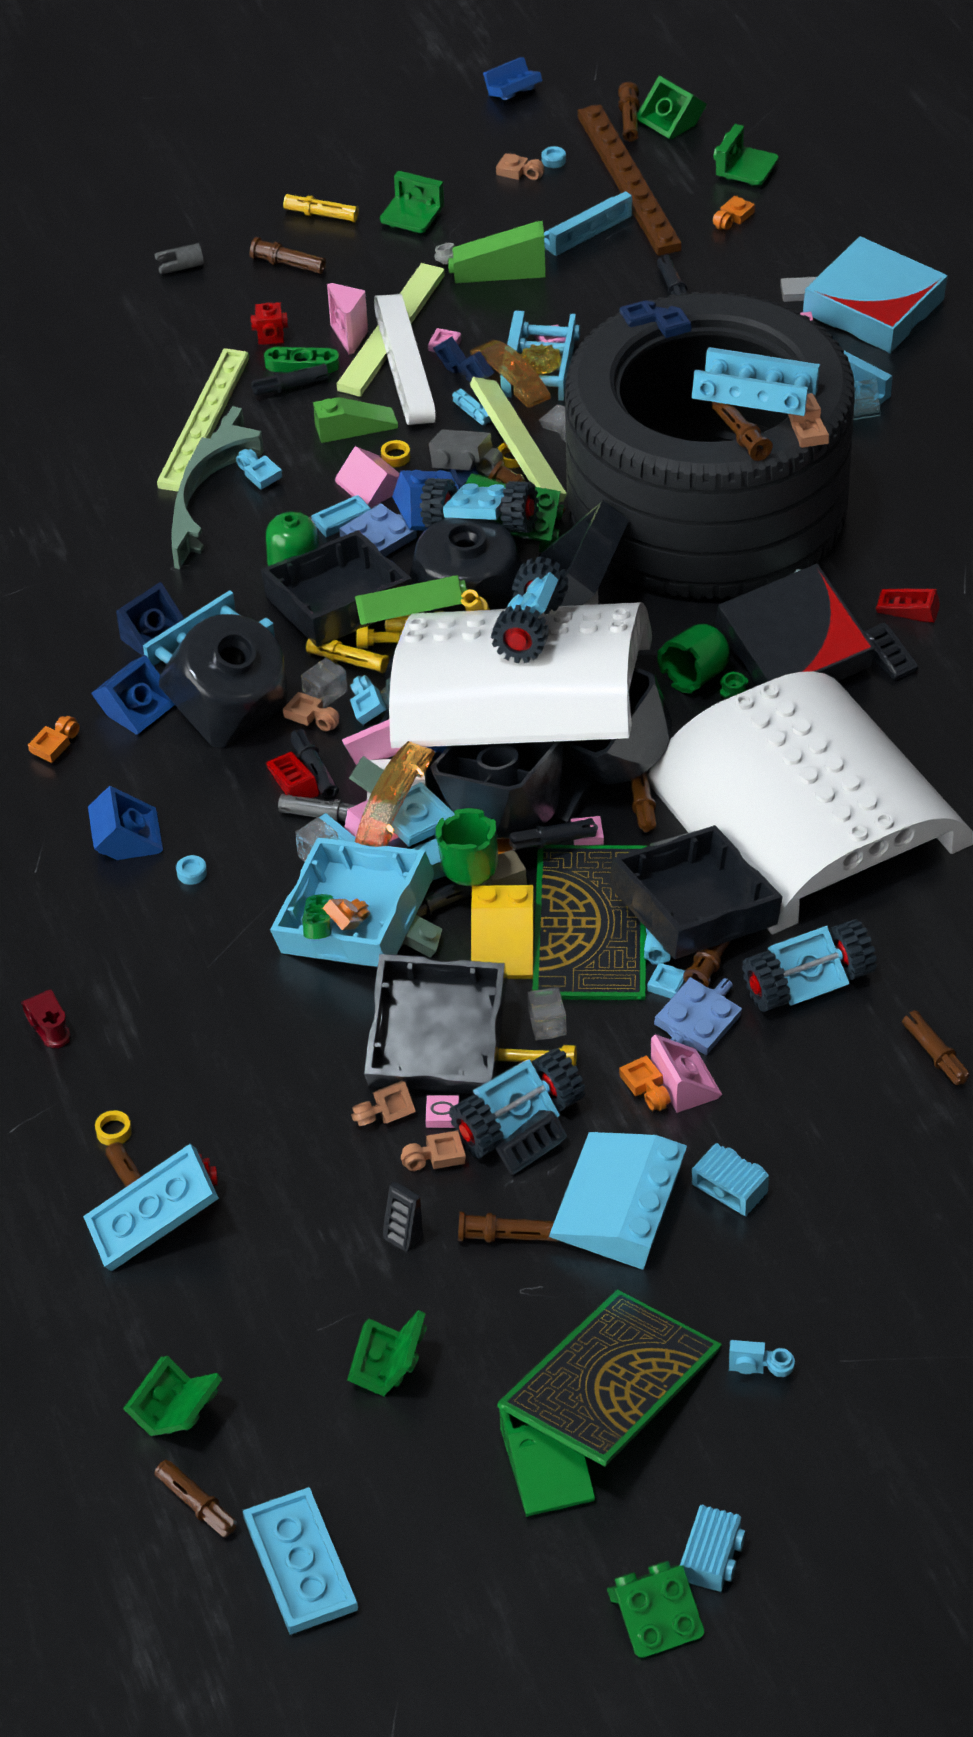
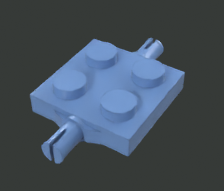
[339,504,417,557]
[654,977,742,1056]

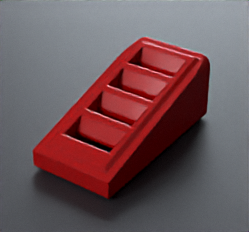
[876,589,940,622]
[266,752,319,798]

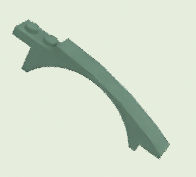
[172,406,264,569]

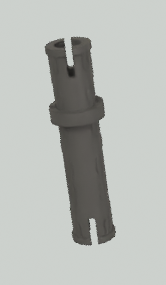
[278,794,356,823]

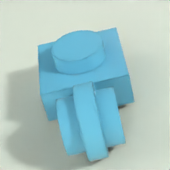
[236,449,282,490]
[350,675,386,725]
[729,1340,795,1377]

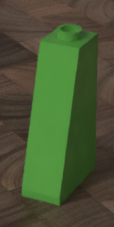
[448,221,545,283]
[355,575,467,625]

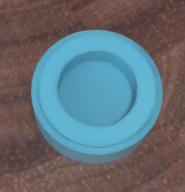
[542,146,566,168]
[176,855,207,885]

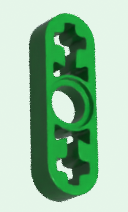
[264,347,340,373]
[302,894,333,939]

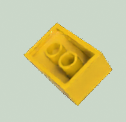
[471,885,534,979]

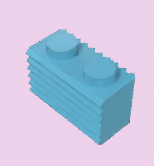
[692,1143,769,1216]
[680,1505,746,1592]

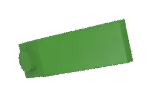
[313,397,398,443]

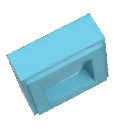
[647,963,686,999]

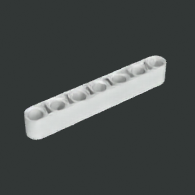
[374,294,435,425]

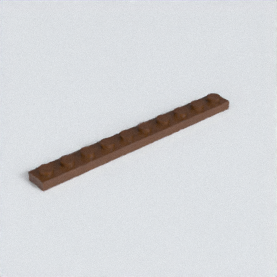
[578,105,681,256]

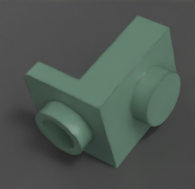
[399,915,442,958]

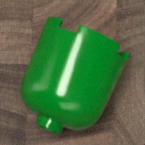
[266,511,320,566]
[657,624,730,693]
[436,808,499,886]

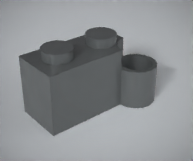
[429,430,503,476]

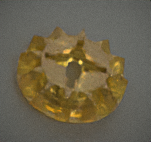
[520,343,561,374]

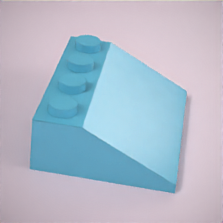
[549,1132,687,1270]

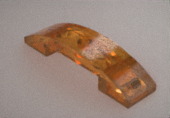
[470,340,550,408]
[355,741,435,847]

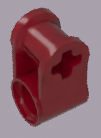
[21,989,71,1048]

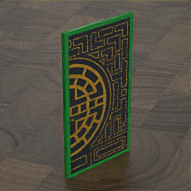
[532,845,647,1000]
[497,1289,722,1466]

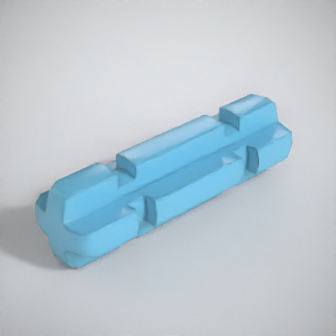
[452,389,492,425]

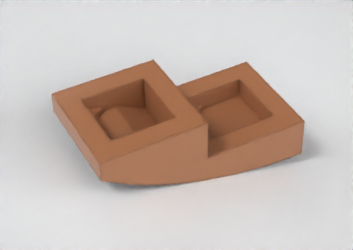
[788,393,829,448]

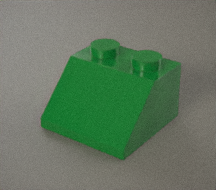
[637,76,707,139]

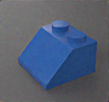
[392,470,459,531]
[91,655,175,734]
[88,786,163,860]

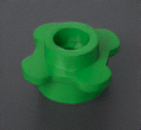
[720,672,748,698]

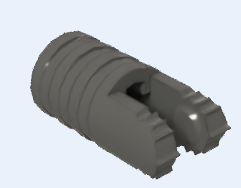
[154,243,204,275]

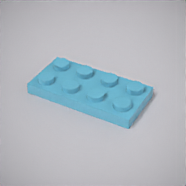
[84,1144,219,1271]
[243,1487,358,1635]

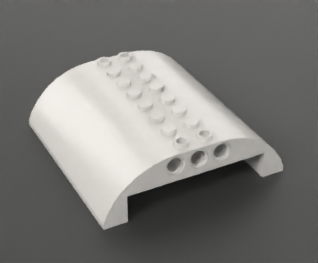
[389,602,652,748]
[648,672,973,935]

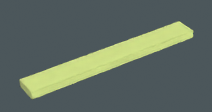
[337,263,445,397]
[157,349,249,491]
[470,377,567,502]

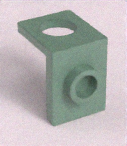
[349,756,407,798]

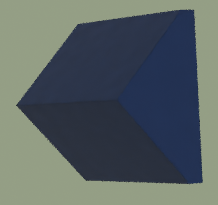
[116,582,184,656]

